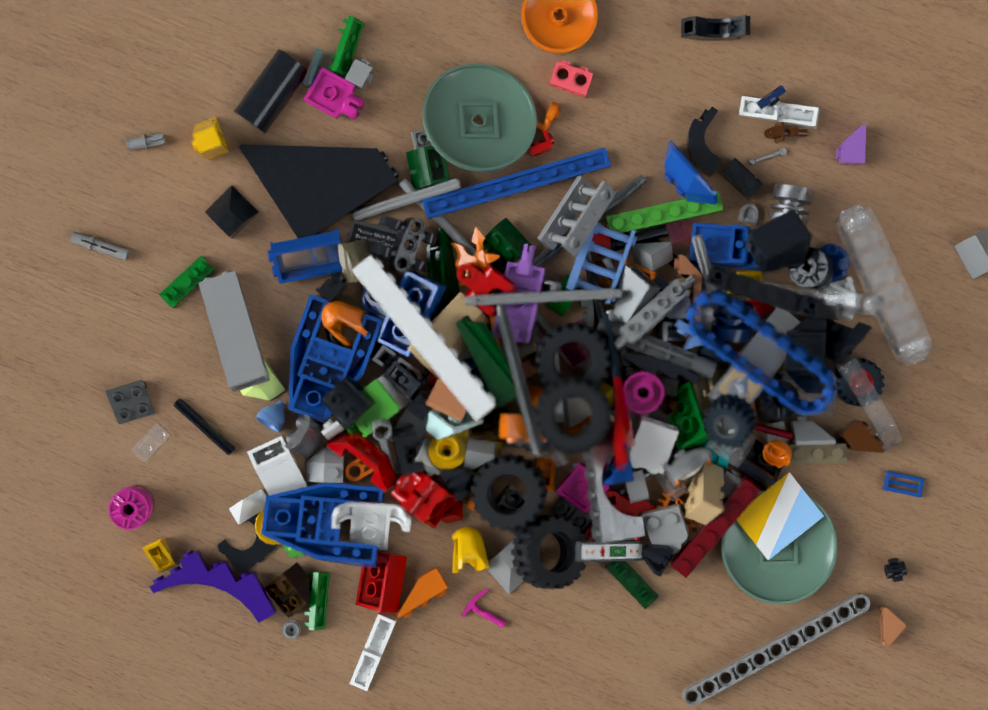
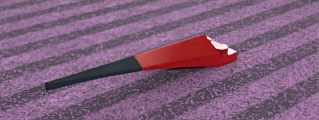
[603,313,635,471]

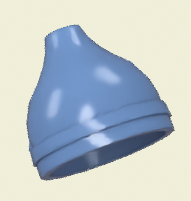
[255,401,286,433]

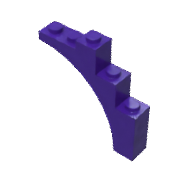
[150,549,277,623]

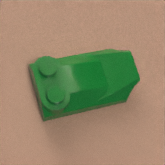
[663,379,711,451]

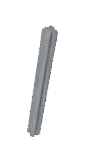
[353,179,461,221]

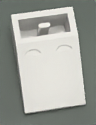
[247,435,308,495]

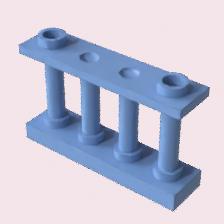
[565,222,637,305]

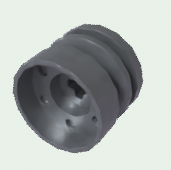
[768,184,814,224]

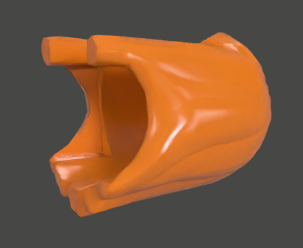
[321,301,368,347]

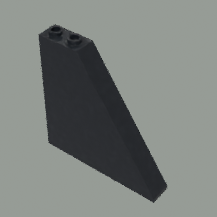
[239,145,399,238]

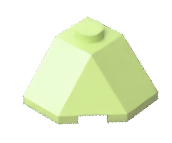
[240,358,286,401]

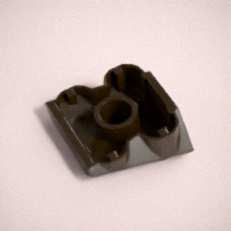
[468,403,509,444]

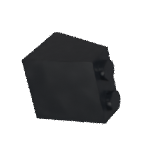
[745,209,813,273]

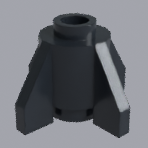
[439,467,475,501]
[642,544,674,577]

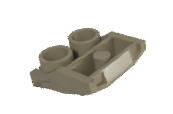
[338,238,375,283]

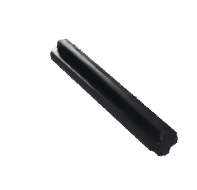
[174,399,235,455]

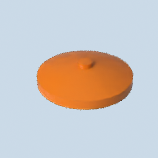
[521,0,598,54]

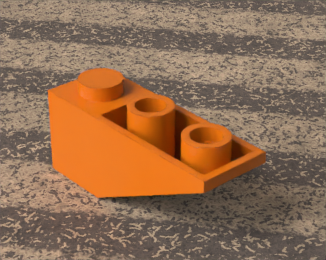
[397,566,448,618]

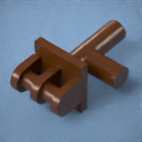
[764,122,808,143]

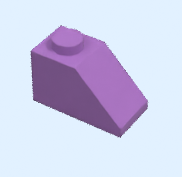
[836,125,866,165]

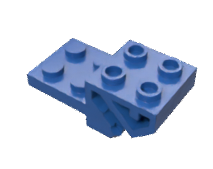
[689,223,762,271]

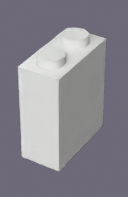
[628,415,679,474]

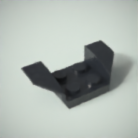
[818,316,873,363]
[785,317,827,394]

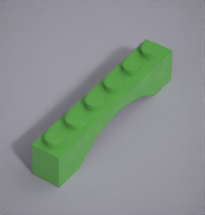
[605,191,723,234]

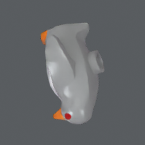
[662,447,712,486]

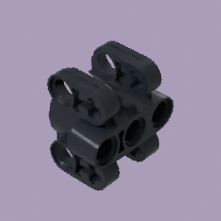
[368,215,438,273]

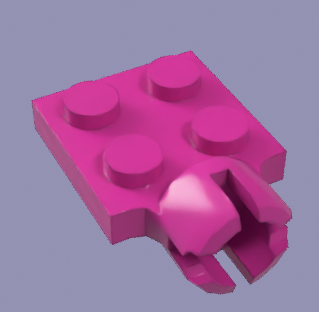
[303,67,365,119]
[556,460,610,514]

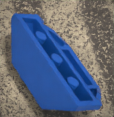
[664,140,718,205]

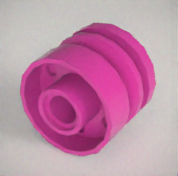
[623,372,664,415]
[108,485,154,530]

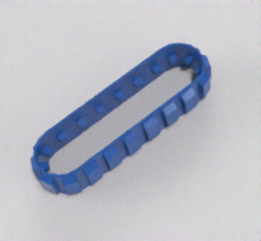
[686,289,837,416]

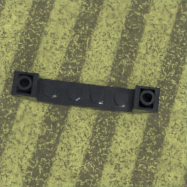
[705,263,823,318]

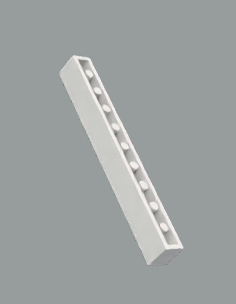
[352,255,496,422]

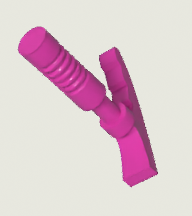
[462,589,506,628]

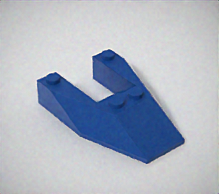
[289,294,384,423]
[261,483,385,568]

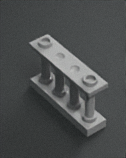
[537,176,617,257]

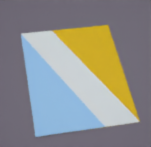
[737,472,824,560]

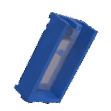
[268,229,342,284]

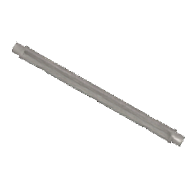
[465,288,621,306]

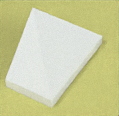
[229,489,266,525]

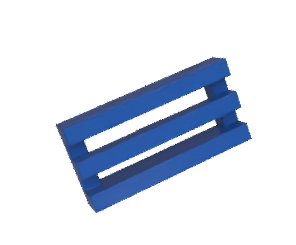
[882,471,925,497]

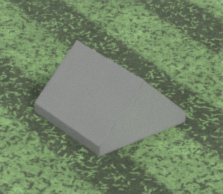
[954,227,988,279]

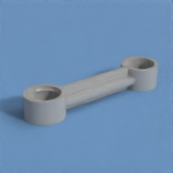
[372,418,402,488]

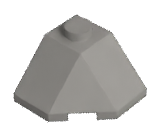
[306,443,345,483]

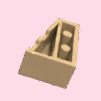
[685,462,724,525]

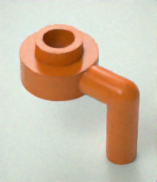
[536,101,561,131]

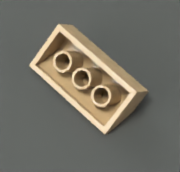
[408,292,490,377]

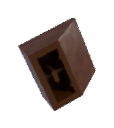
[836,420,885,453]

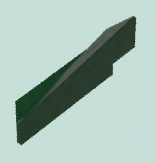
[426,228,460,316]
[456,315,517,408]

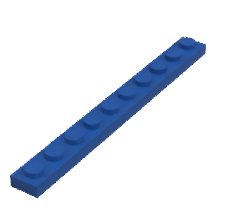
[422,148,611,220]

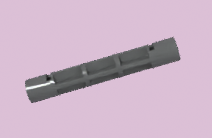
[596,317,718,380]

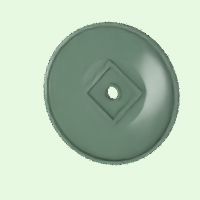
[422,63,537,172]
[721,490,837,604]

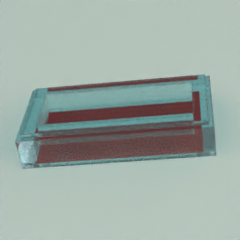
[302,48,324,89]

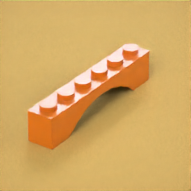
[500,414,615,442]

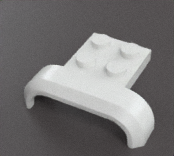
[332,502,411,550]

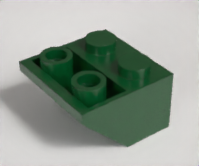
[406,145,450,189]
[474,218,531,273]

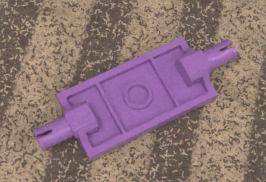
[492,244,546,356]

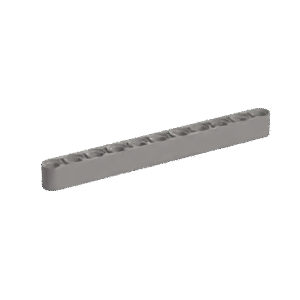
[682,593,870,706]

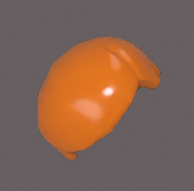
[762,440,792,468]

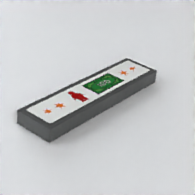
[576,541,644,562]

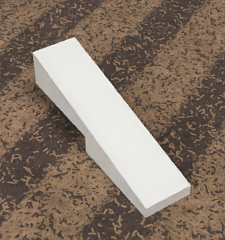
[739,96,820,129]
[349,612,398,691]

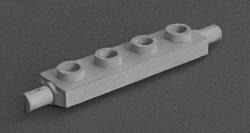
[614,275,696,349]

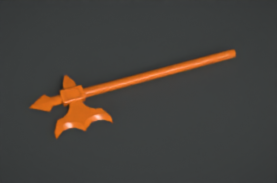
[451,227,503,348]

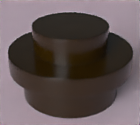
[660,397,679,416]

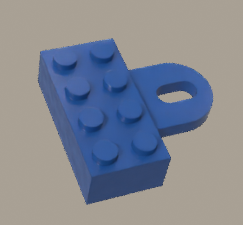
[361,270,447,357]

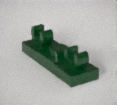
[605,561,659,609]

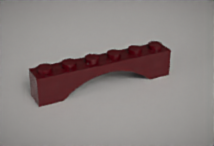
[671,475,761,578]

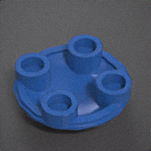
[812,244,850,282]

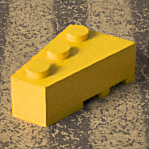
[192,117,229,160]

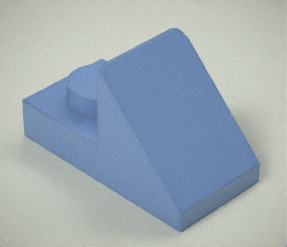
[674,319,702,350]

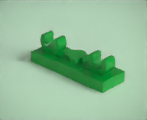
[327,16,365,77]
[159,256,215,309]
[304,571,330,631]

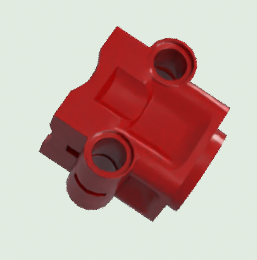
[391,471,458,529]

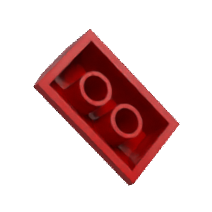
[355,550,407,613]

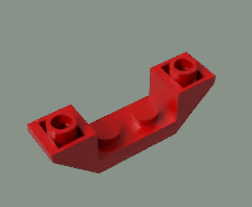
[326,433,398,493]

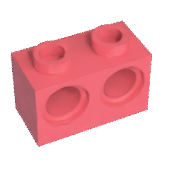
[549,60,593,98]

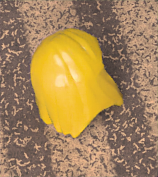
[452,526,489,574]

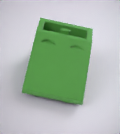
[340,378,401,438]

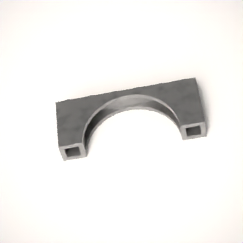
[581,420,645,543]

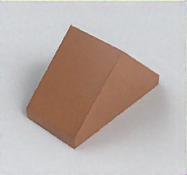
[879,606,907,647]

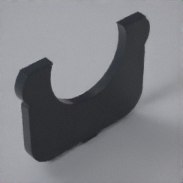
[218,514,277,572]

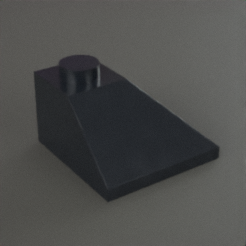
[205,185,259,239]

